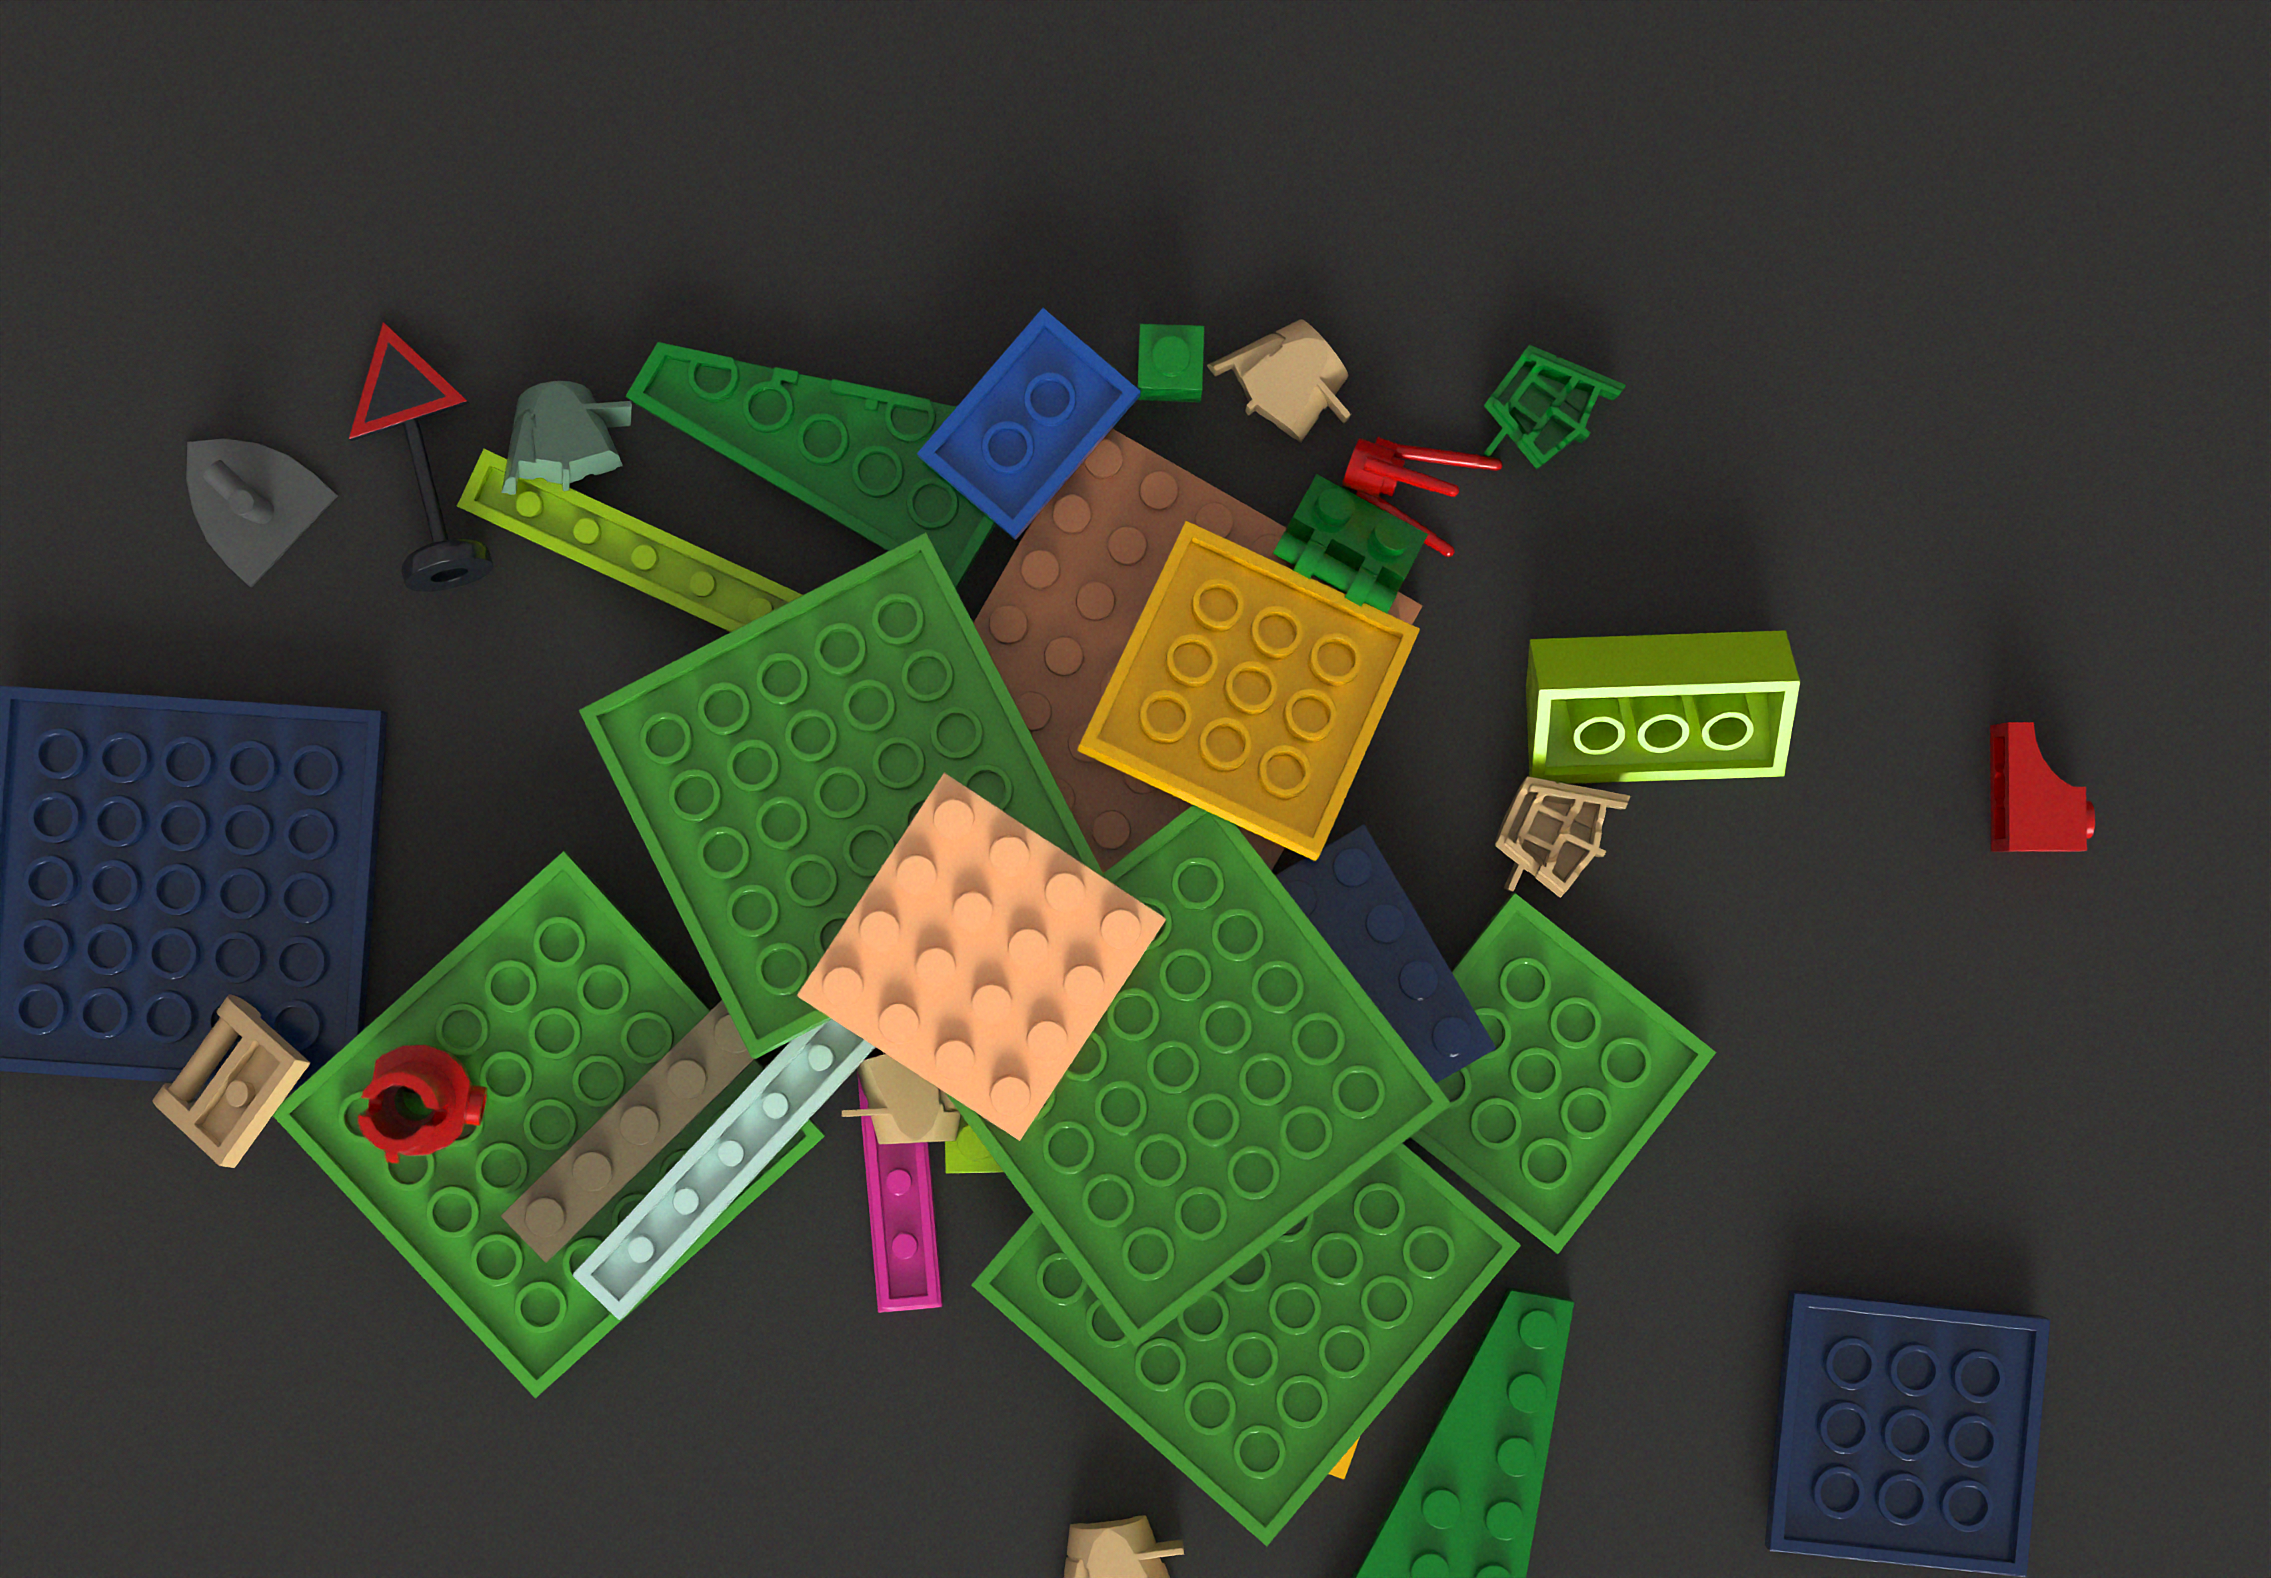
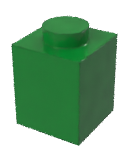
[1138,324,1204,402]

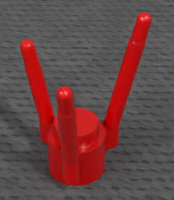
[1342,437,1503,557]

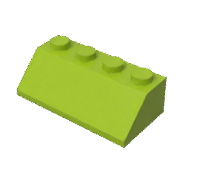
[1526,630,1800,784]

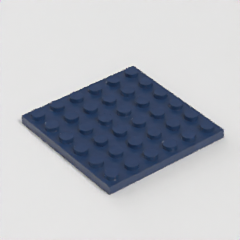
[0,686,388,1091]

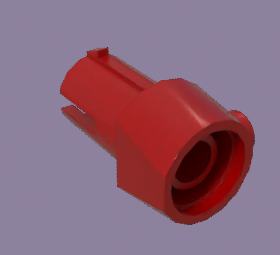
[358,1045,487,1164]

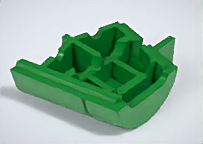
[1483,345,1626,470]

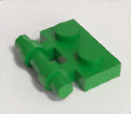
[1273,474,1428,613]

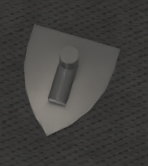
[186,439,338,588]

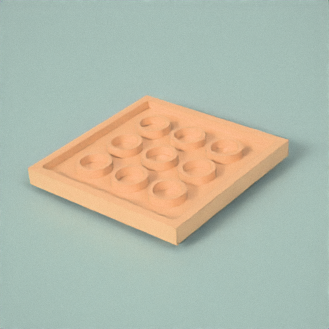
[797,772,1166,1141]

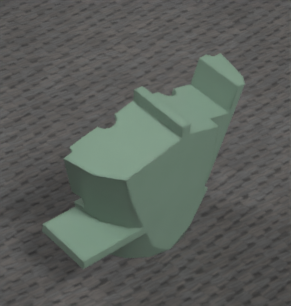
[501,381,632,495]

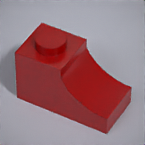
[1990,722,2095,852]

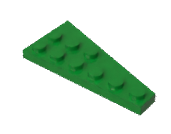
[625,342,996,591]
[1351,1287,1574,1578]

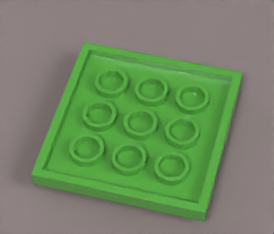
[1410,893,1717,1254]

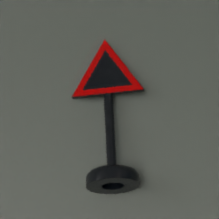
[349,322,494,592]

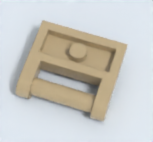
[152,995,310,1168]

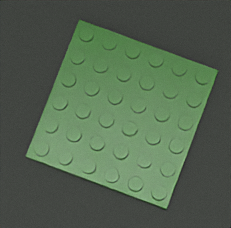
[579,533,1105,1059]
[946,805,1452,1348]
[273,851,825,1399]
[971,1143,1521,1546]

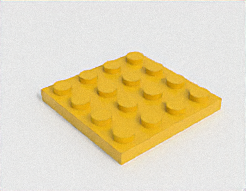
[1077,521,1420,861]

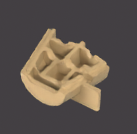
[1207,319,1351,443]
[1495,776,1631,898]
[842,1054,961,1144]
[1064,1515,1184,1578]

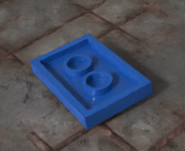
[917,308,1141,540]

